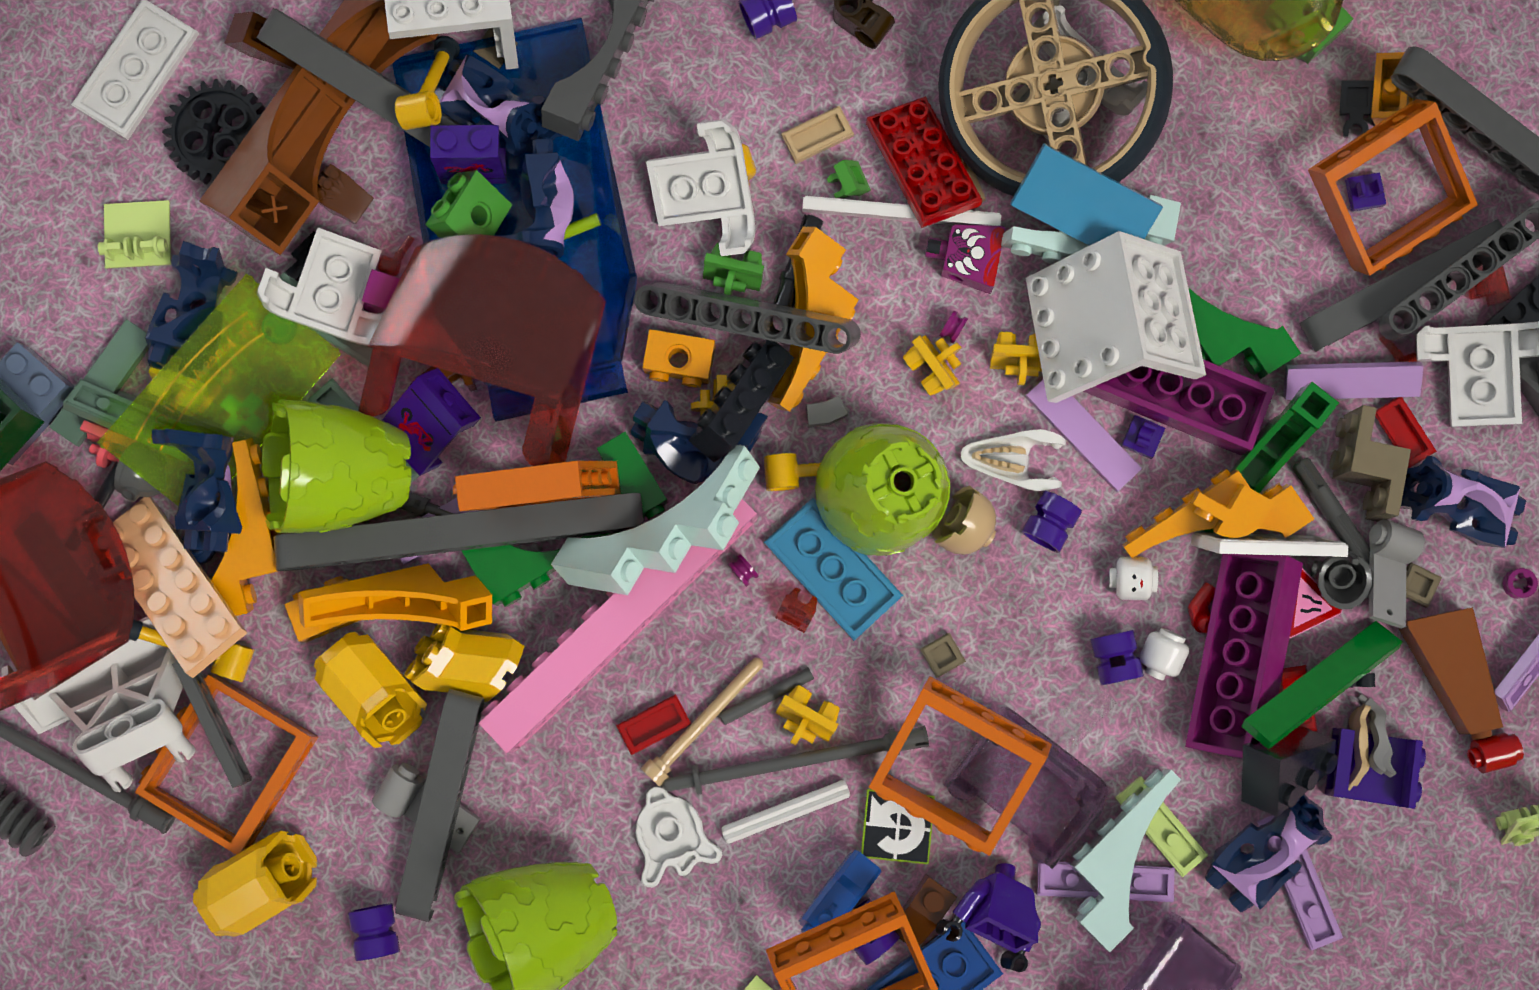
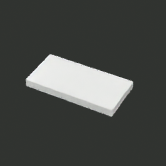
[71,0,199,140]
[1191,532,1348,557]

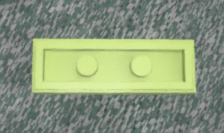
[1115,776,1208,877]

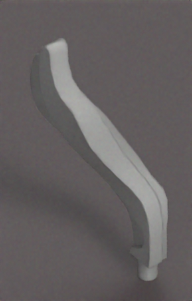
[1357,693,1396,778]

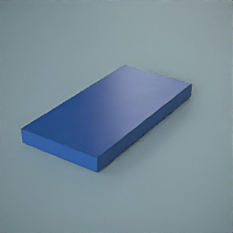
[864,921,1003,990]

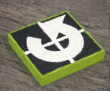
[861,789,935,864]

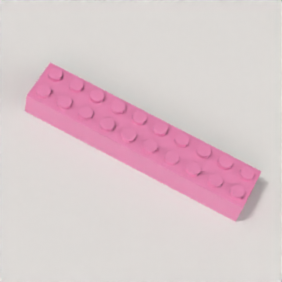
[479,499,757,753]

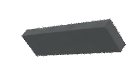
[172,661,252,788]

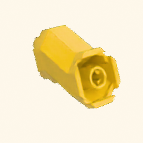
[404,624,525,703]
[314,632,427,748]
[193,831,317,937]

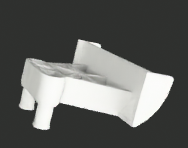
[2,616,195,792]

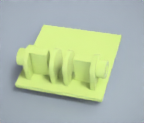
[98,200,171,269]
[1495,804,1539,846]

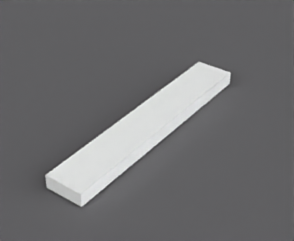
[802,196,1001,226]

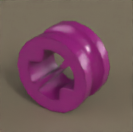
[939,311,968,344]
[727,554,759,587]
[1502,568,1538,599]

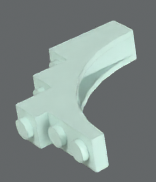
[551,445,760,595]

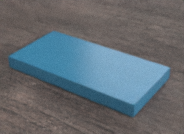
[1010,143,1163,246]
[764,498,903,641]

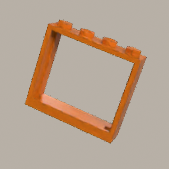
[1308,99,1478,276]
[453,460,621,511]
[135,674,318,855]
[869,676,1052,856]
[766,891,938,990]

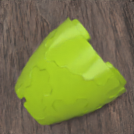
[261,399,411,533]
[815,423,950,556]
[454,862,618,990]

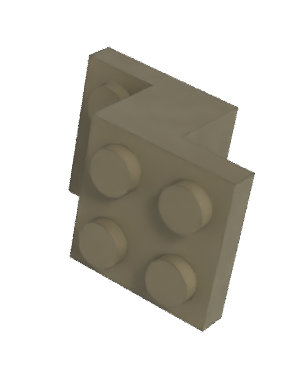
[1329,405,1411,522]

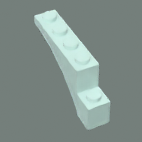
[1001,195,1181,264]
[1070,769,1181,952]

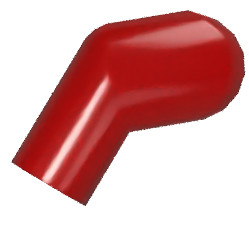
[1188,582,1216,633]

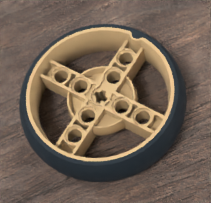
[938,0,1173,197]

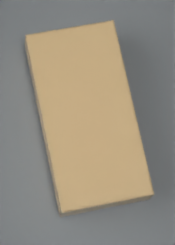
[781,105,854,164]

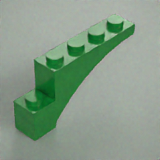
[1188,288,1301,380]
[1200,382,1339,533]

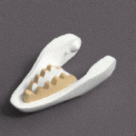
[961,429,1066,491]

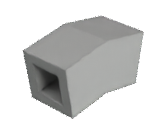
[806,396,848,428]

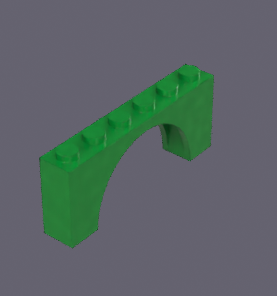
[462,431,669,607]

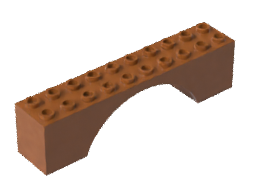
[199,0,439,256]

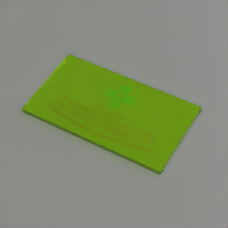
[97,273,341,507]

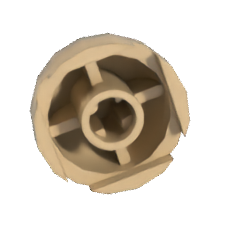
[932,486,996,555]

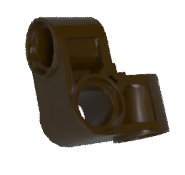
[833,0,895,49]

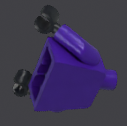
[935,863,1041,972]

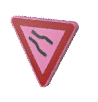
[1289,568,1342,638]

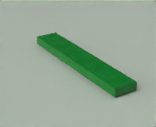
[1242,621,1403,750]

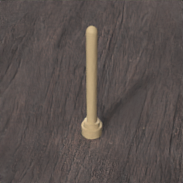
[641,657,763,787]

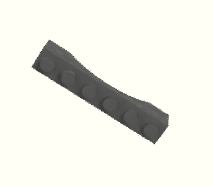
[541,0,655,141]

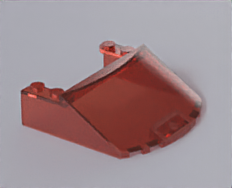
[358,234,606,466]
[0,461,134,711]

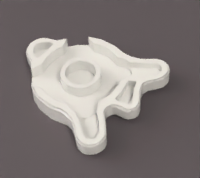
[635,786,723,888]

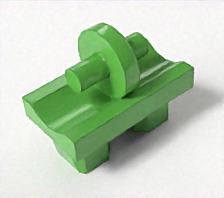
[703,243,764,295]

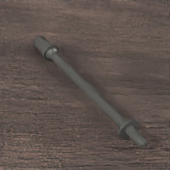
[0,721,176,834]
[662,725,929,794]

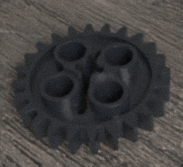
[162,79,266,185]

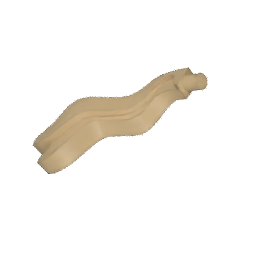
[1348,704,1371,791]

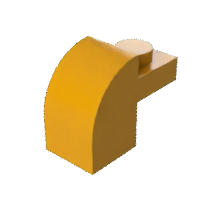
[1190,484,1275,538]

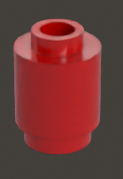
[1467,733,1524,774]

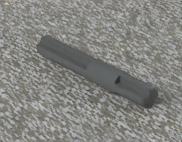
[1293,457,1370,564]

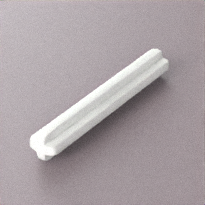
[721,780,850,844]

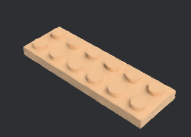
[95,497,247,678]

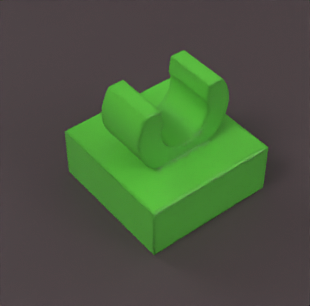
[827,160,871,198]

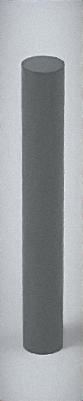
[719,667,814,725]

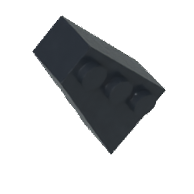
[1241,725,1337,817]

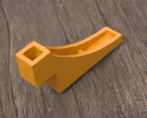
[768,227,859,412]
[211,438,278,616]
[1122,468,1314,558]
[298,563,492,631]

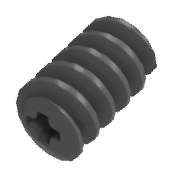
[0,782,56,857]

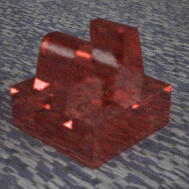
[1468,266,1511,307]
[775,588,817,633]

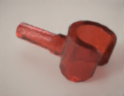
[378,235,415,277]
[1379,336,1420,362]

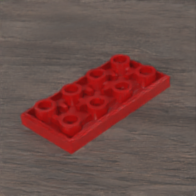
[866,96,982,228]

